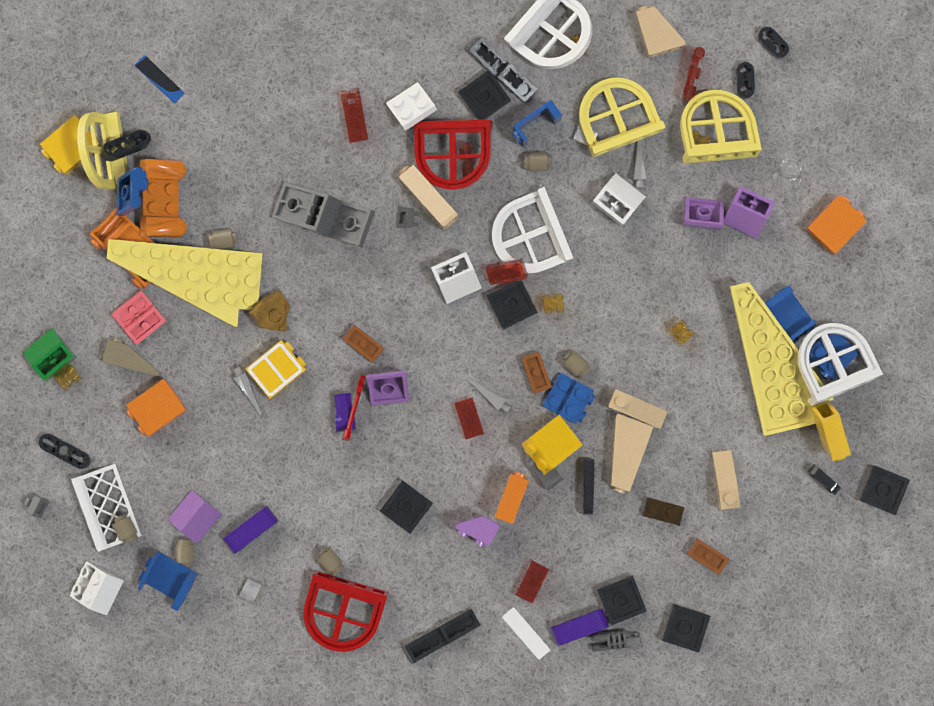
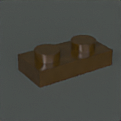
[642,498,684,526]

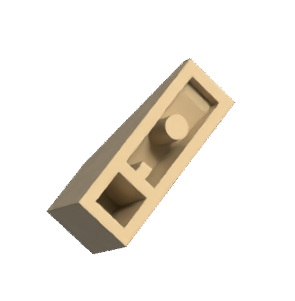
[607,389,667,429]
[712,450,741,510]

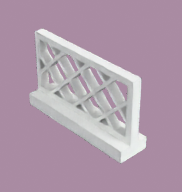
[71,464,141,552]

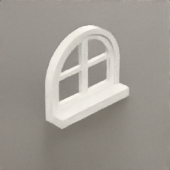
[504,0,592,69]
[492,187,573,273]
[798,323,883,406]

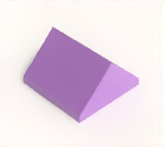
[682,197,724,231]
[367,371,409,406]
[168,489,222,544]

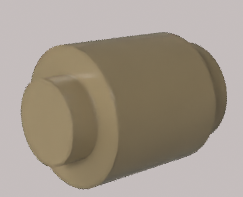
[525,152,552,172]
[209,229,238,250]
[563,351,591,379]
[112,514,138,544]
[175,540,194,568]
[316,547,345,576]

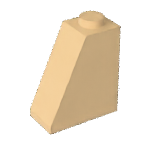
[635,5,686,58]

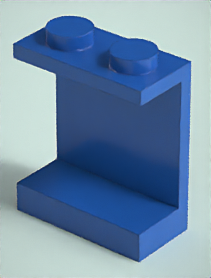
[512,100,562,146]
[764,285,816,343]
[137,551,198,611]

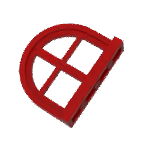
[414,119,493,190]
[303,570,389,652]

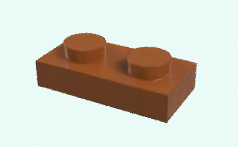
[343,324,385,363]
[521,352,552,394]
[687,538,730,575]

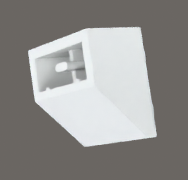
[592,173,646,227]
[431,252,482,304]
[70,561,124,615]

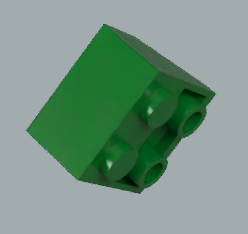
[23,328,77,382]

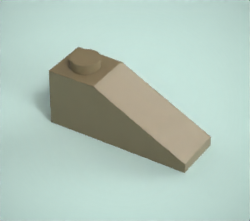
[102,338,161,376]

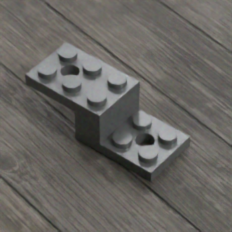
[271,182,375,248]

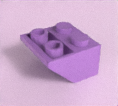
[724,186,775,239]
[455,516,500,547]

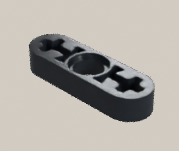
[101,130,151,162]
[39,434,91,469]
[583,459,595,515]

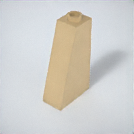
[399,165,458,230]
[610,414,653,494]

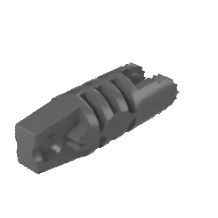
[591,631,641,652]

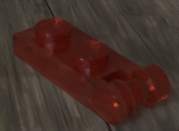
[681,47,705,102]
[340,88,368,144]

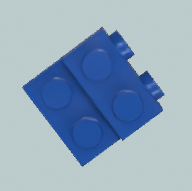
[117,168,148,216]
[809,334,860,381]
[542,373,595,424]

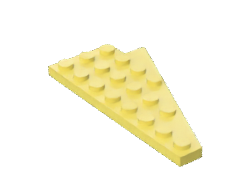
[107,239,262,327]
[729,282,834,436]

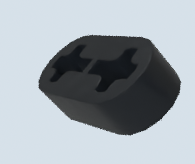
[758,27,789,59]
[736,62,755,99]
[807,464,841,495]

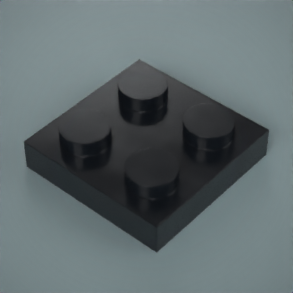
[458,70,511,120]
[486,278,538,330]
[859,465,910,515]
[380,480,433,534]
[597,575,647,626]
[662,604,711,653]

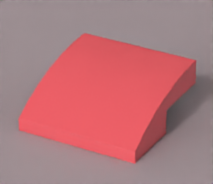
[111,290,166,345]

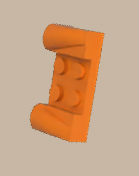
[140,159,187,238]
[89,207,154,289]

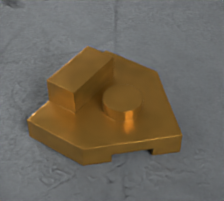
[249,290,290,332]

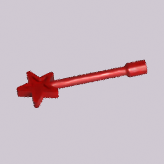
[342,375,365,441]

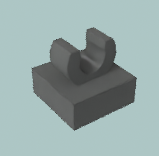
[397,208,420,228]
[23,495,50,518]

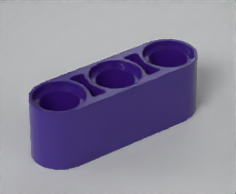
[223,506,279,554]
[550,608,609,646]

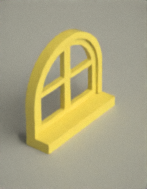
[579,78,666,158]
[680,90,762,164]
[77,112,129,191]

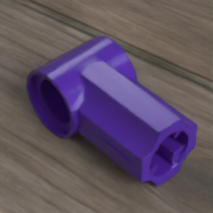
[334,393,356,432]

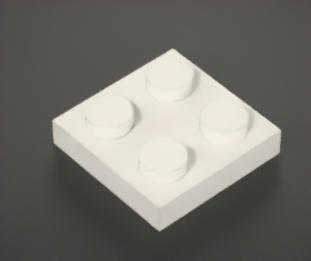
[386,82,437,131]

